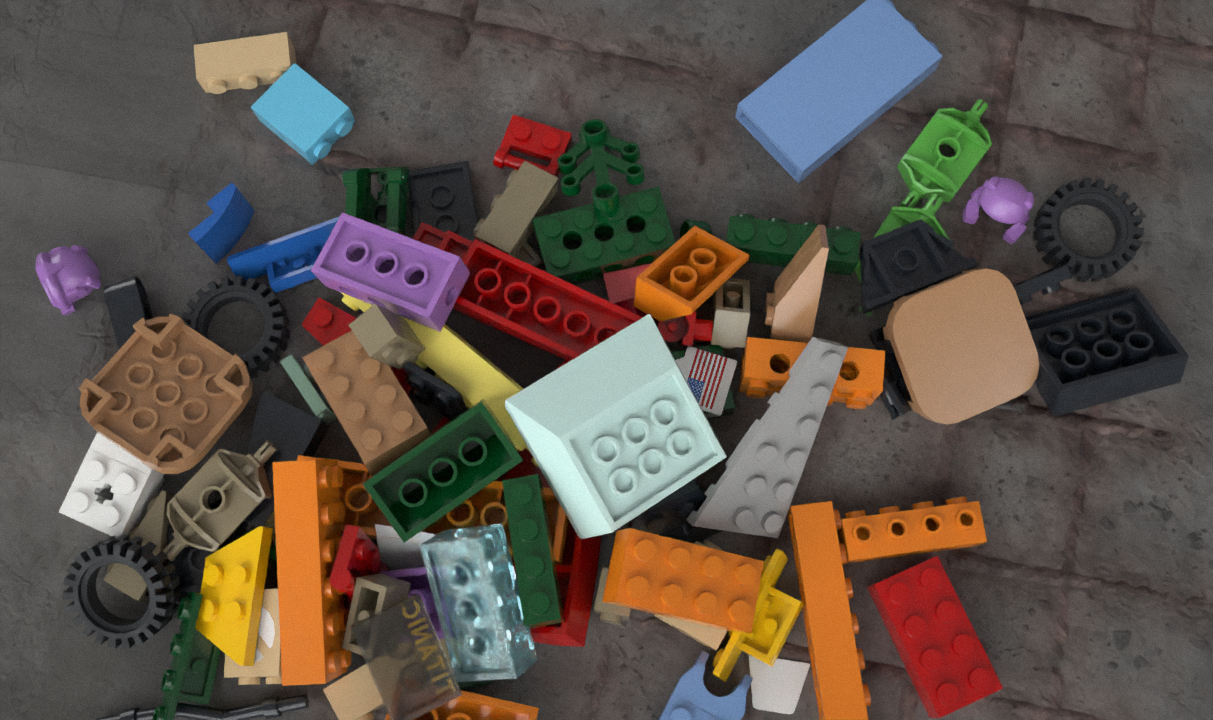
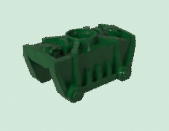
[342,166,410,237]

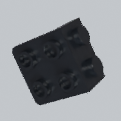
[403,361,469,421]

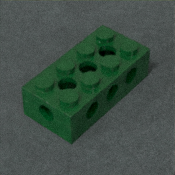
[533,186,675,285]

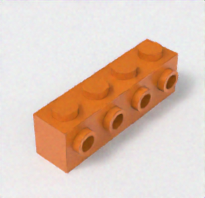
[838,497,987,563]

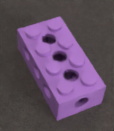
[311,212,470,332]

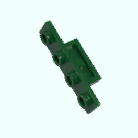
[153,592,221,720]

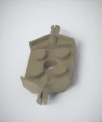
[162,440,278,561]

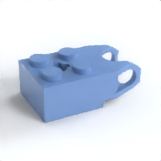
[658,650,753,720]

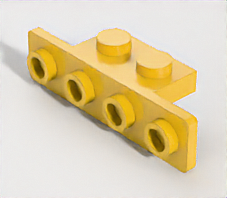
[713,549,804,682]

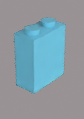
[251,63,355,165]

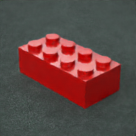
[867,556,1003,718]

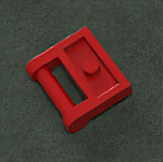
[493,115,572,177]
[330,525,380,603]

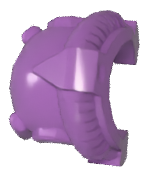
[963,176,1034,244]
[35,245,102,315]

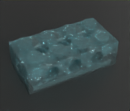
[419,524,538,682]

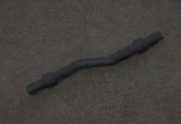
[95,694,309,720]

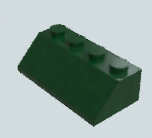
[362,399,523,543]

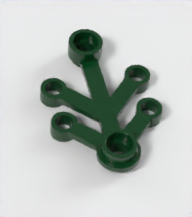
[557,119,645,213]

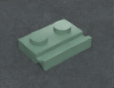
[280,354,337,425]

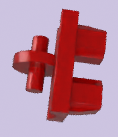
[658,311,713,347]

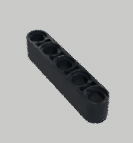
[103,276,153,349]

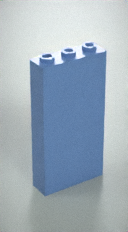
[735,0,943,184]

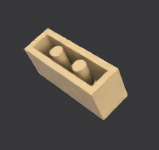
[194,32,296,94]

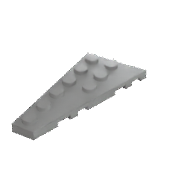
[687,337,848,538]

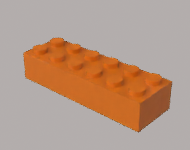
[273,459,352,686]

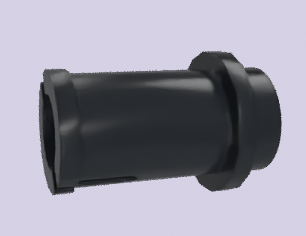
[879,375,911,420]

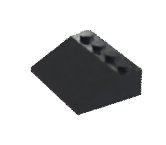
[1025,287,1189,417]

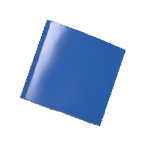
[188,182,255,264]

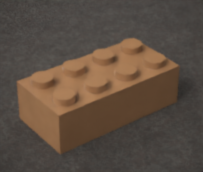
[302,331,430,476]

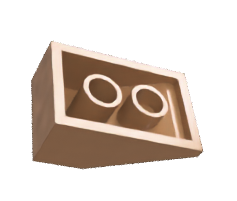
[764,225,829,343]

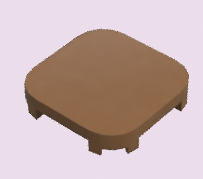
[883,268,1040,425]
[79,314,253,474]

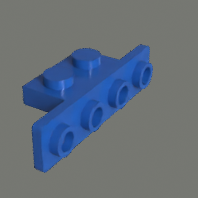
[227,216,340,293]

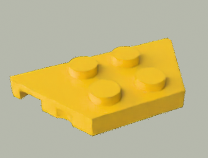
[195,526,273,666]

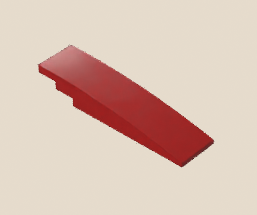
[412,222,643,361]

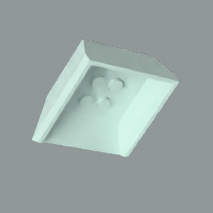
[505,314,727,539]

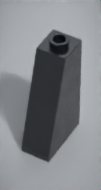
[239,391,329,532]

